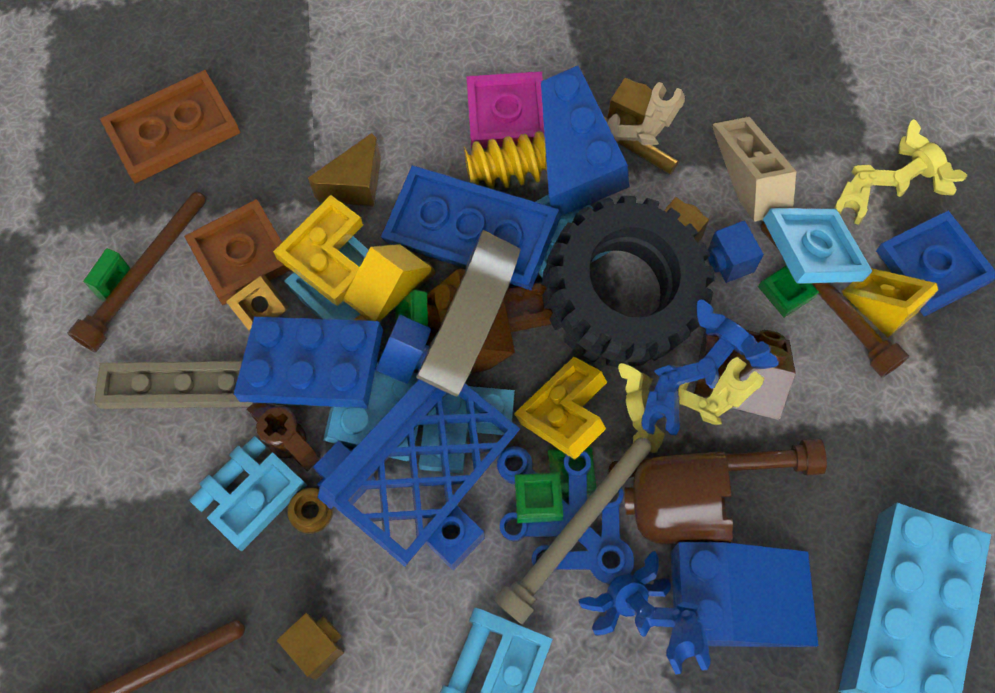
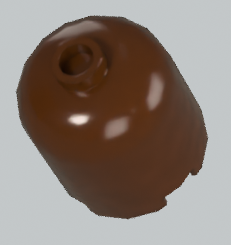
[624,452,733,544]

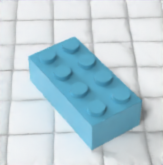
[838,503,991,693]

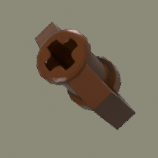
[246,403,320,472]

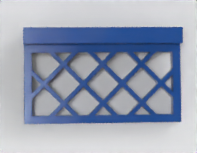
[317,379,520,567]

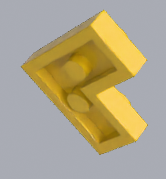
[273,195,363,307]
[514,357,607,460]

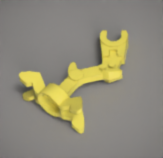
[834,119,967,225]
[618,357,764,453]

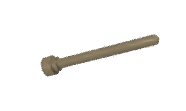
[494,437,651,625]

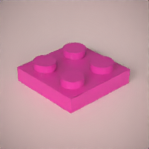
[466,71,545,149]

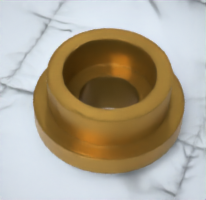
[288,488,333,534]

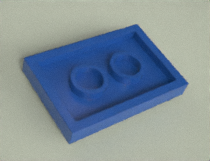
[234,317,383,408]

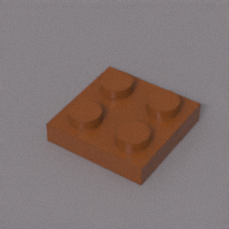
[184,199,290,305]

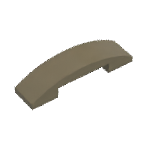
[416,230,521,397]

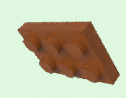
[100,70,241,184]

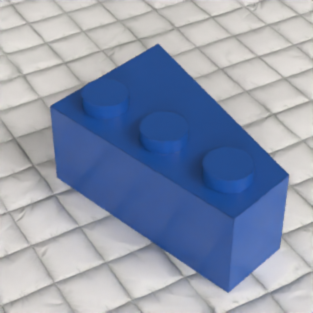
[541,65,630,217]

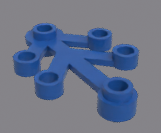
[497,446,634,584]

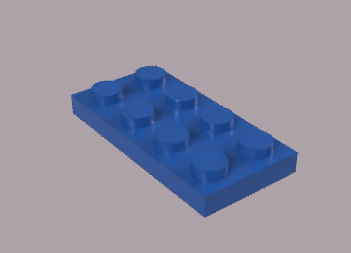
[381,165,562,290]

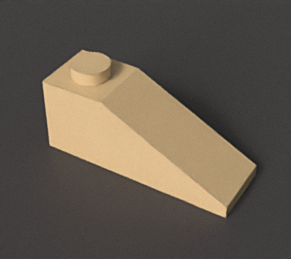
[713,117,797,222]

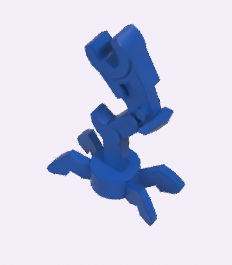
[641,299,779,435]
[578,551,711,674]

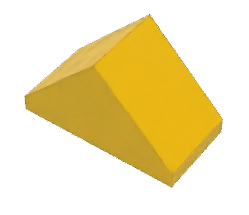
[344,244,431,322]
[842,268,939,338]

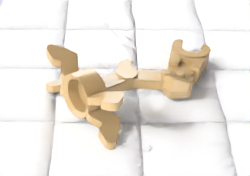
[607,82,685,145]

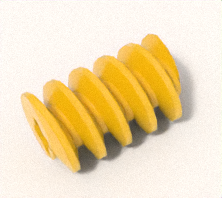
[464,131,547,190]

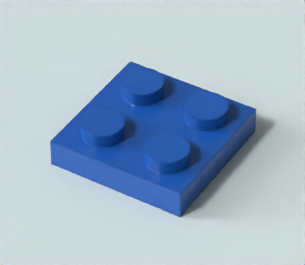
[876,210,995,317]

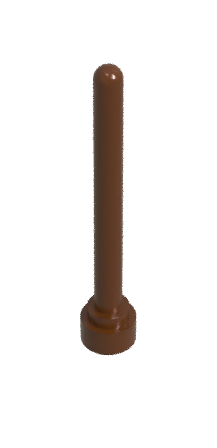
[67,192,206,353]
[760,221,909,378]
[608,439,827,478]
[87,620,245,693]

